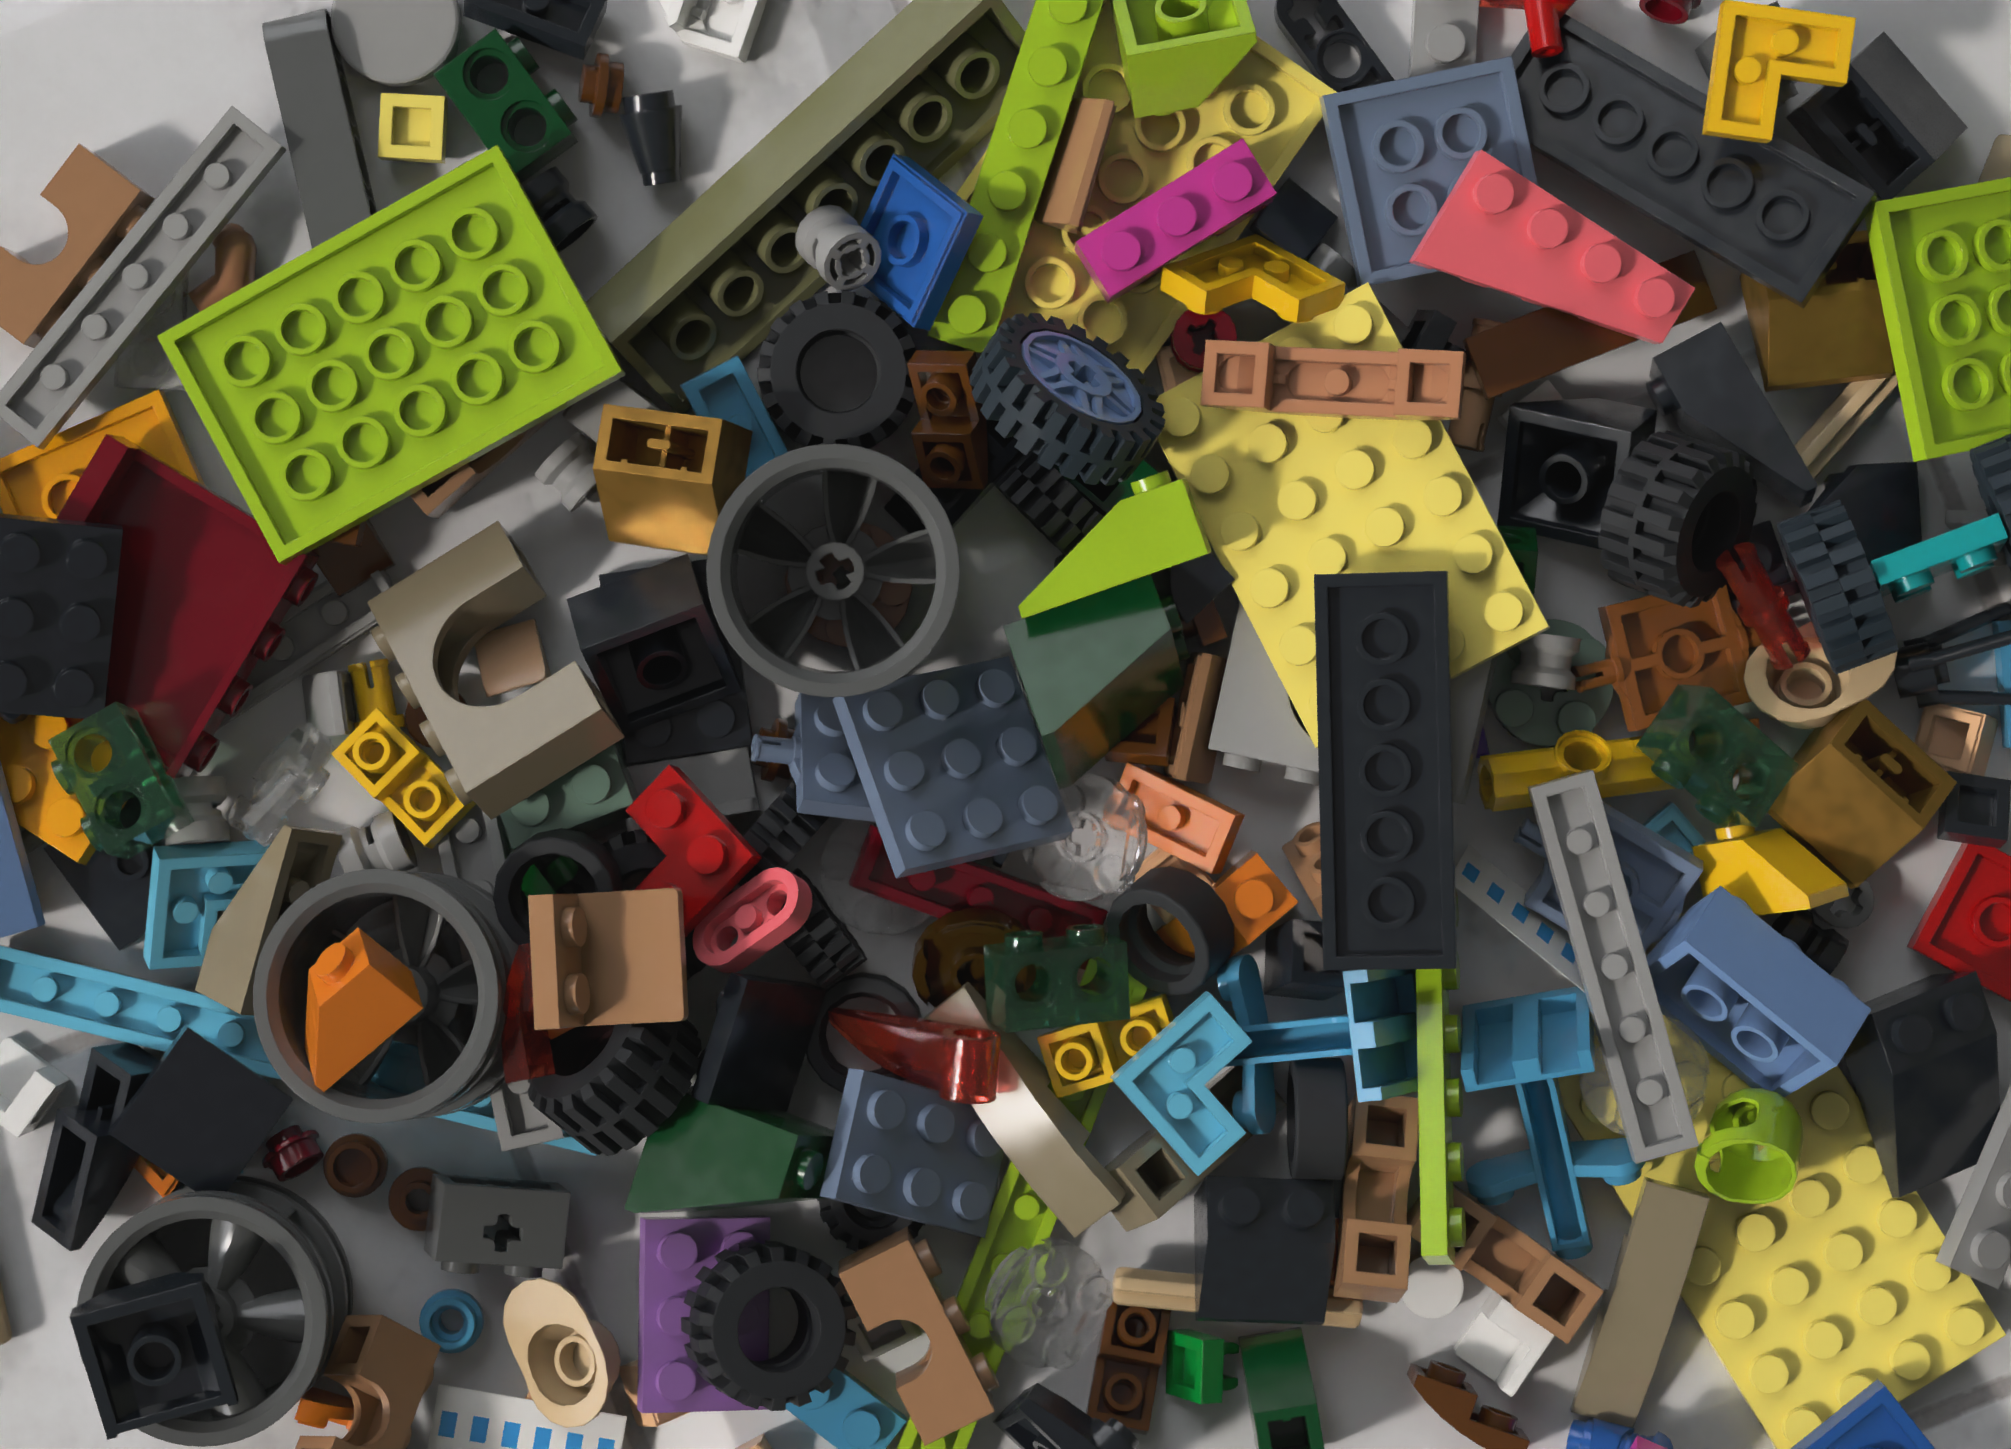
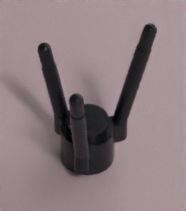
[1893,603,2011,708]

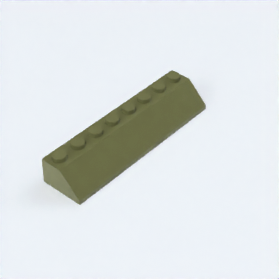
[586,0,1025,414]

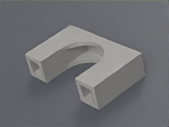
[1208,602,1498,805]

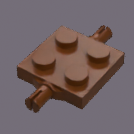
[1571,585,1783,732]

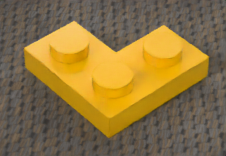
[1702,0,1856,144]
[1160,234,1346,323]

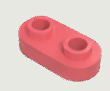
[693,867,812,974]

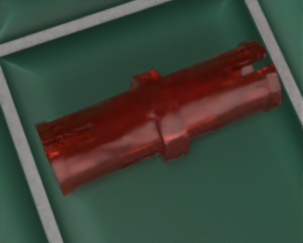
[1716,542,1811,670]

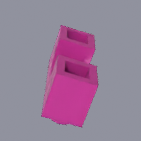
[1074,138,1277,304]

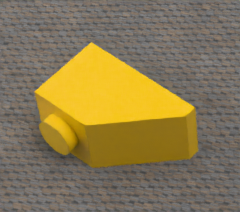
[1692,820,1849,916]

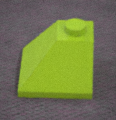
[1110,0,1257,119]

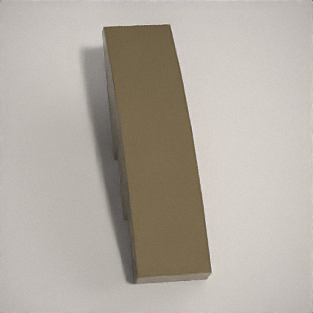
[922,982,1126,1238]
[1570,1177,1710,1428]

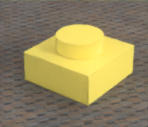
[378,93,448,164]

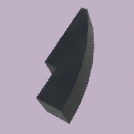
[31,1042,159,1251]

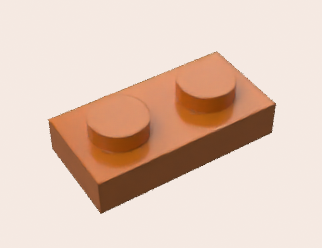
[1104,762,1245,874]

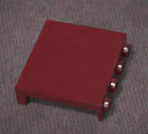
[56,434,320,779]

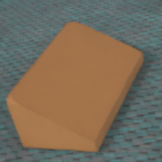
[1034,98,1117,234]
[1163,652,1227,784]

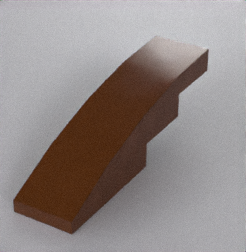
[1462,250,1717,400]

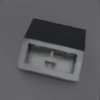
[1785,32,1968,202]

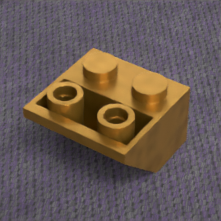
[1739,230,1893,392]
[593,404,753,556]
[1758,699,1957,889]

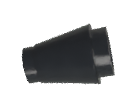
[619,90,682,186]

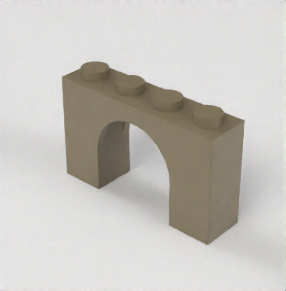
[367,521,625,820]

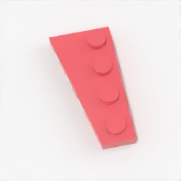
[1409,149,1695,344]

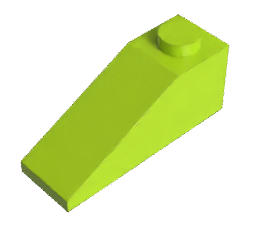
[1018,470,1212,619]

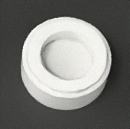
[1402,1253,1464,1318]

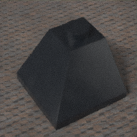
[1497,398,1657,550]

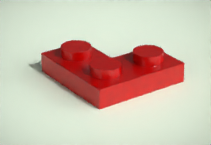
[625,764,762,937]

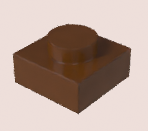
[1178,600,1228,647]
[1105,698,1177,767]

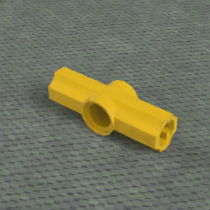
[1477,730,1679,812]

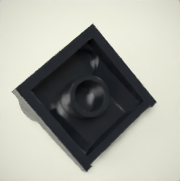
[69,1272,239,1440]
[993,1383,1139,1449]

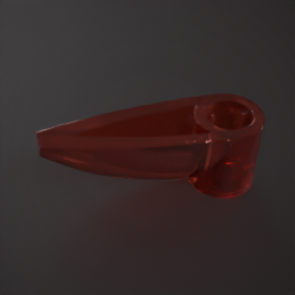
[828,1008,1001,1104]

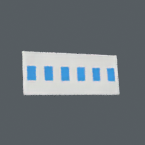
[1455,844,1585,993]
[428,1384,627,1449]

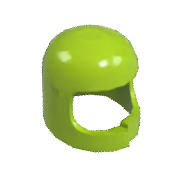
[1694,1088,1803,1204]

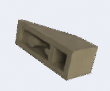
[195,825,342,1016]
[1104,1065,1287,1232]

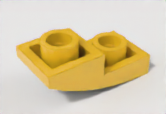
[331,708,476,849]
[1037,994,1174,1098]

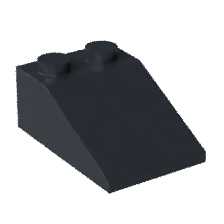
[1844,971,2000,1198]

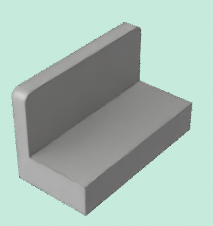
[626,747,760,832]

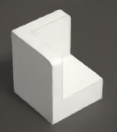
[0,1037,71,1138]
[1454,1290,1555,1397]

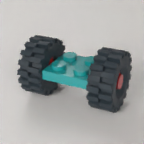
[1777,434,2011,675]

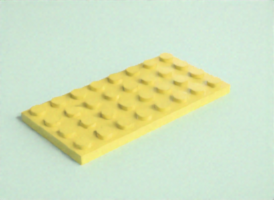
[1558,1015,2006,1449]

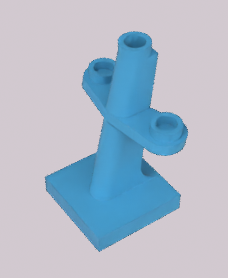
[1217,954,1418,1135]
[1460,986,1646,1260]

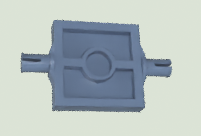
[751,693,876,822]
[1513,801,1703,952]

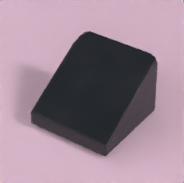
[1249,178,1338,260]

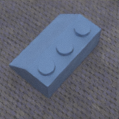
[1646,886,1871,1097]

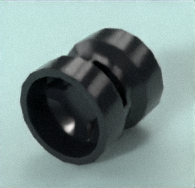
[524,166,598,253]
[1771,910,1849,975]

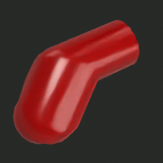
[1524,0,1577,58]

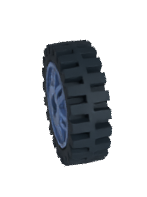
[970,313,1165,486]

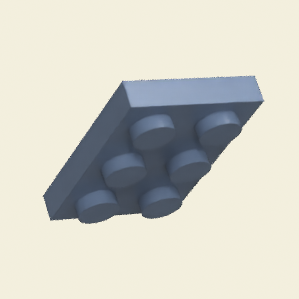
[820,1068,1004,1238]

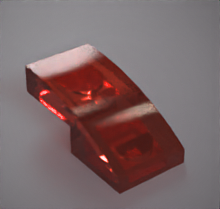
[502,943,555,1083]

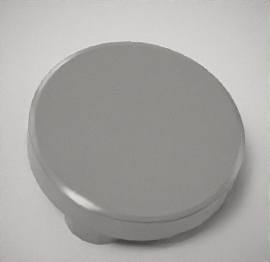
[331,0,462,87]

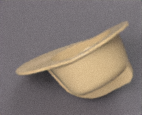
[1744,621,1898,730]
[503,1278,621,1428]

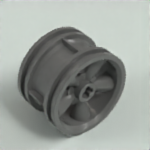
[706,444,960,697]
[253,869,537,1123]
[77,1176,353,1447]

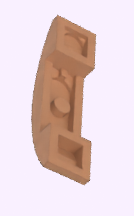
[1200,340,1466,420]

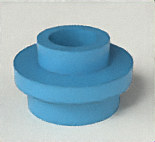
[419,1289,484,1354]

